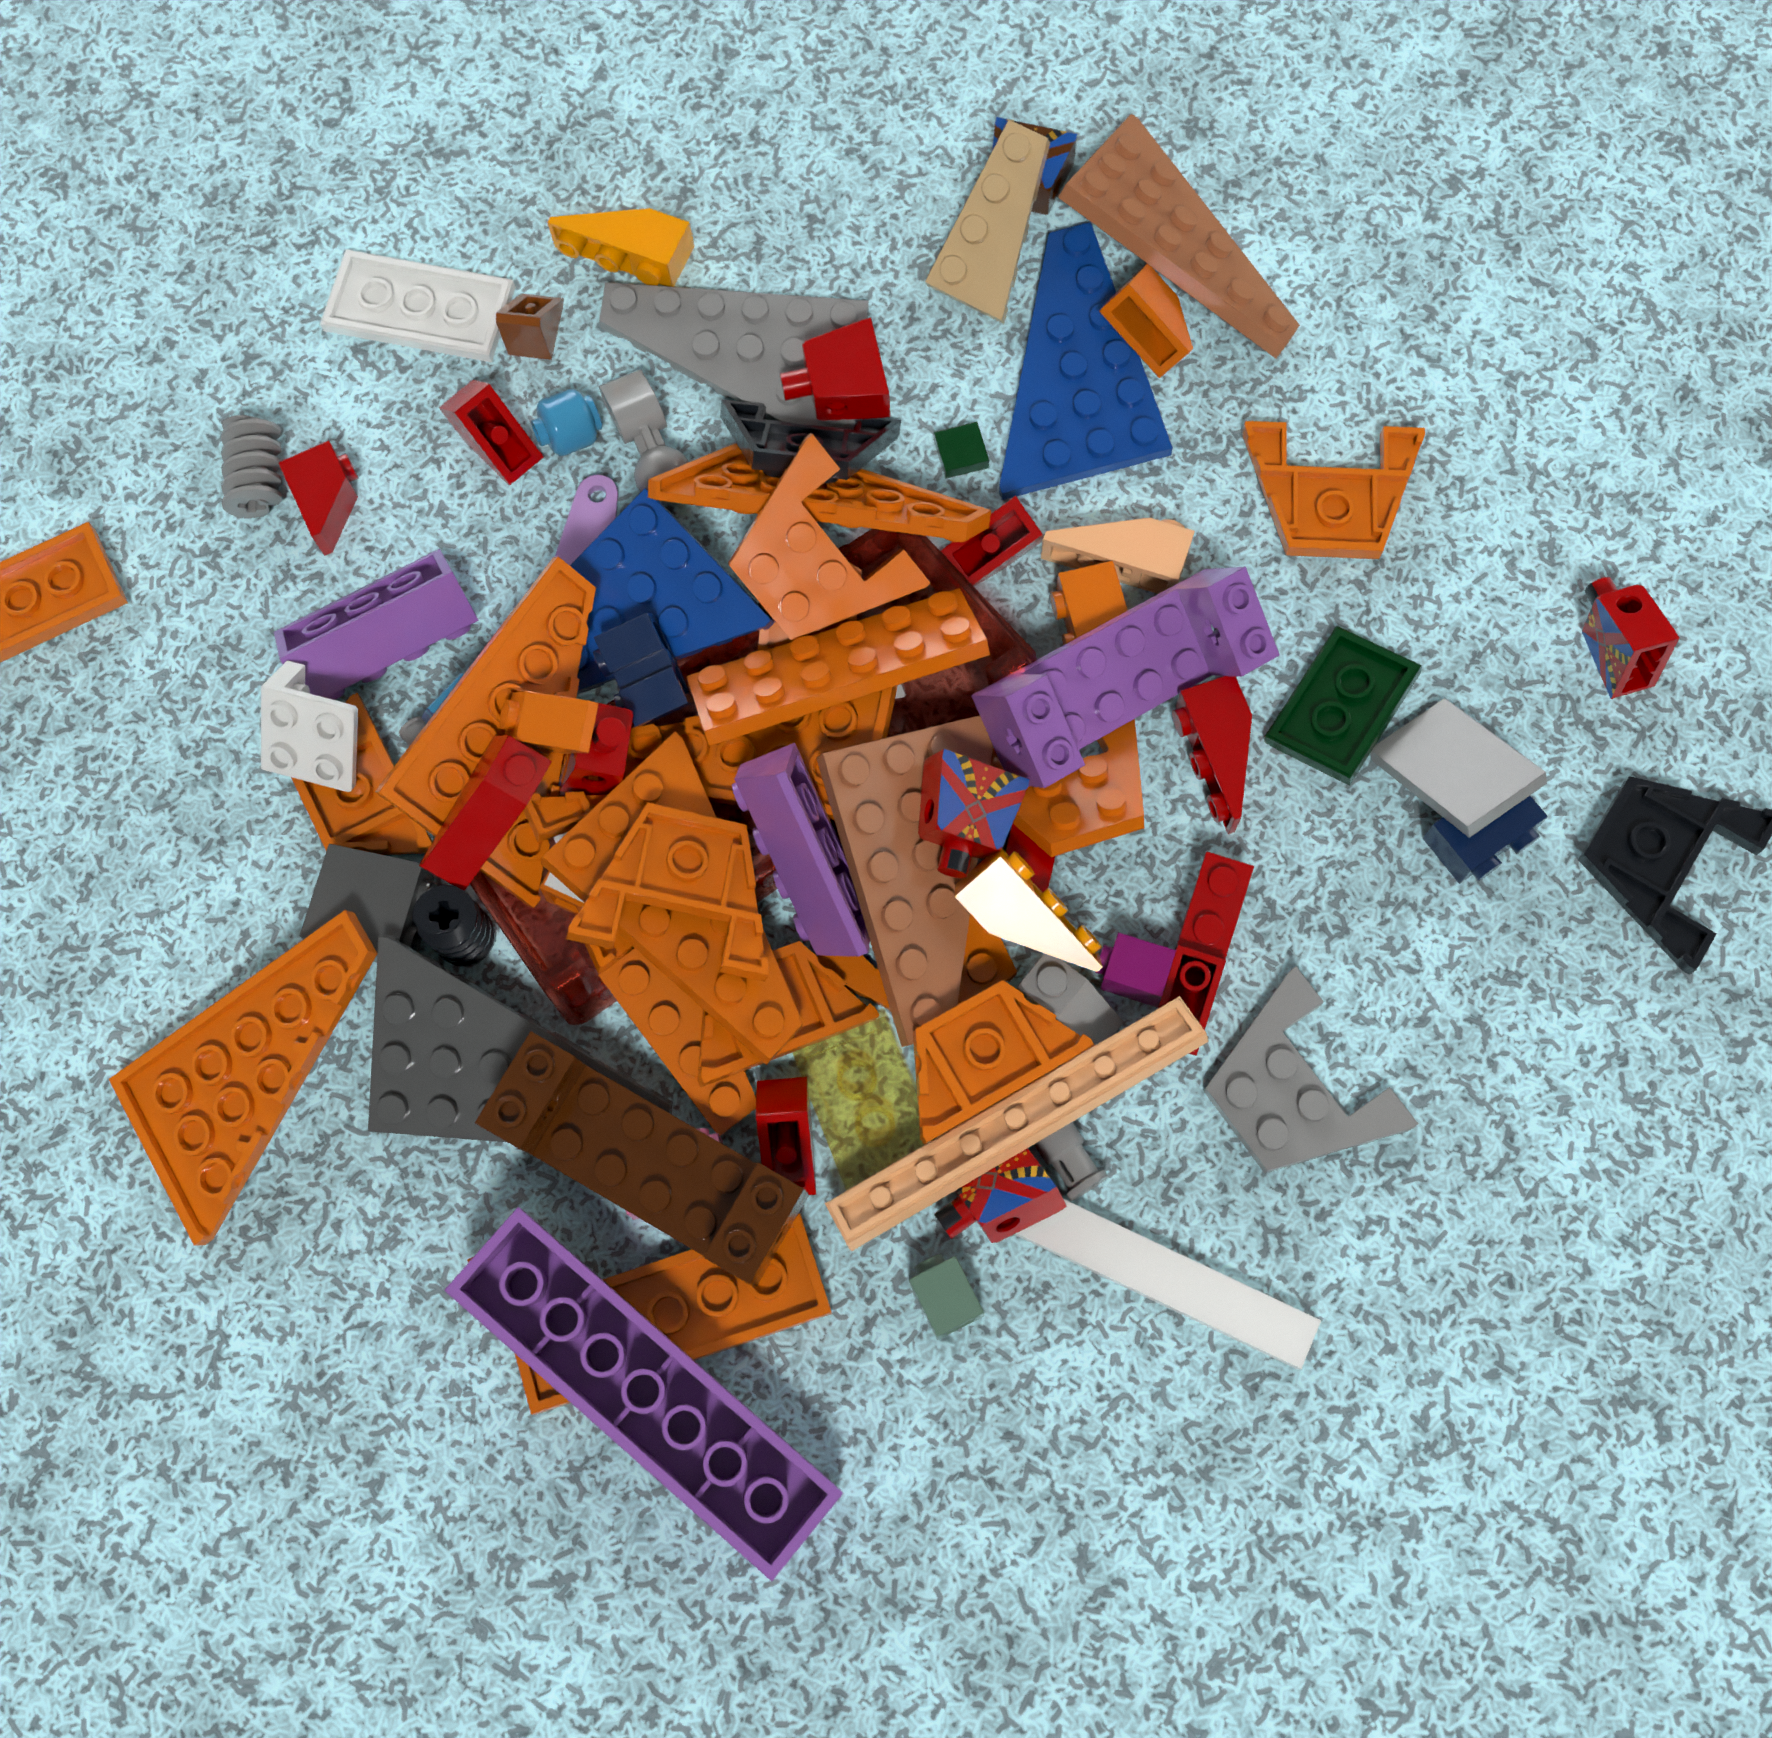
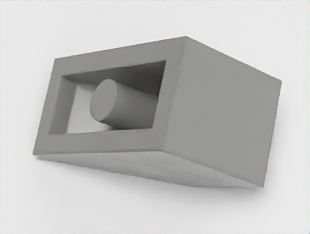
[1016,953,1124,1045]

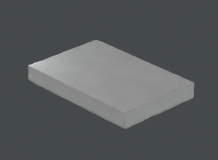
[1370,698,1547,838]

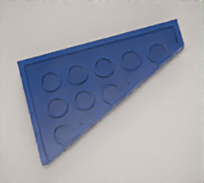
[999,222,1173,500]
[570,488,775,694]

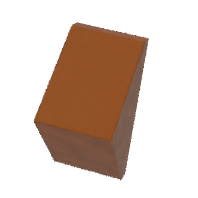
[496,294,564,360]

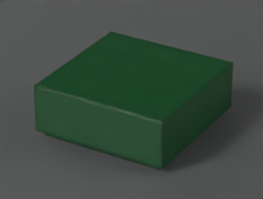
[933,422,989,479]

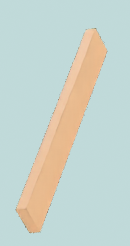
[825,996,1209,1252]

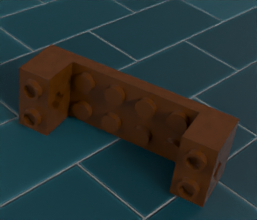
[475,1031,809,1287]

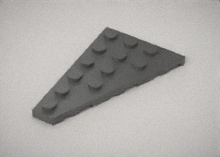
[368,935,673,1142]

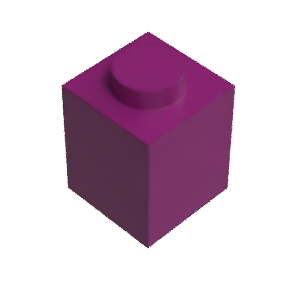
[1095,932,1176,1007]

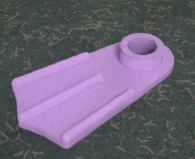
[555,475,618,565]

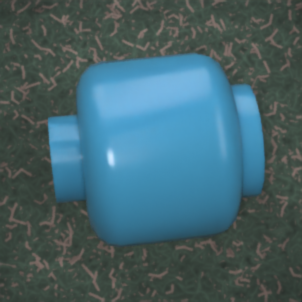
[531,389,602,456]

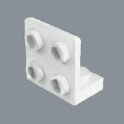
[261,661,358,792]

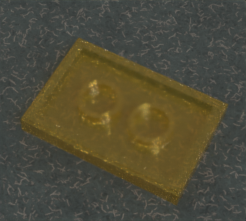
[792,1016,931,1191]

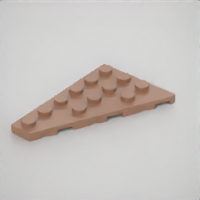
[1058,113,1300,359]
[816,715,993,1047]

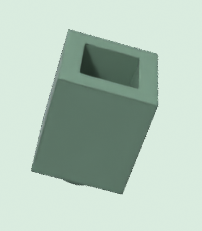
[909,1254,984,1340]

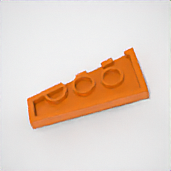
[598,948,756,1136]

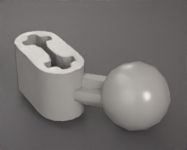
[599,369,689,504]

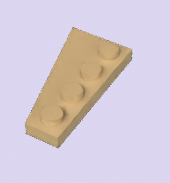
[925,120,1050,324]

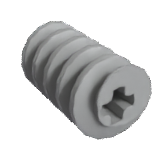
[221,415,282,519]

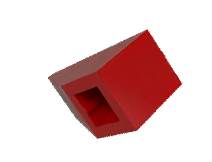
[1172,676,1252,834]

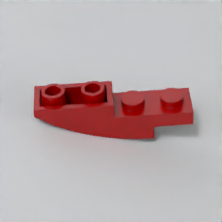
[1157,851,1254,1056]

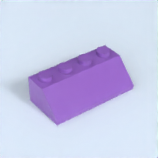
[274,549,479,700]
[732,743,870,956]

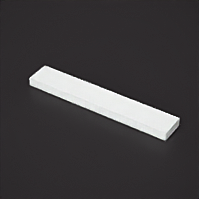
[1014,1199,1321,1370]

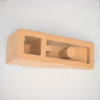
[1041,517,1195,594]

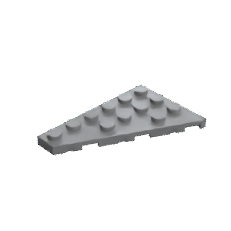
[599,282,869,430]

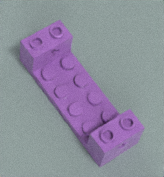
[971,566,1280,788]

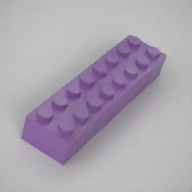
[444,1207,843,1581]

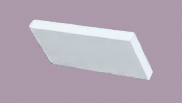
[320,249,515,362]

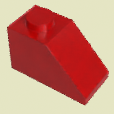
[439,380,544,485]
[278,440,358,556]
[939,496,1044,591]
[756,1077,816,1195]

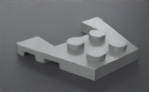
[1204,966,1418,1173]

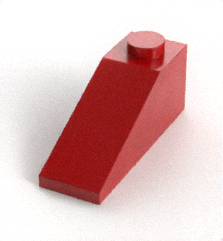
[419,735,552,891]

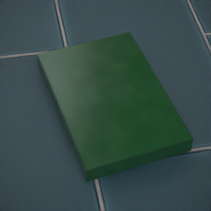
[1264,626,1422,786]

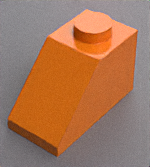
[1099,264,1193,378]
[500,691,598,754]

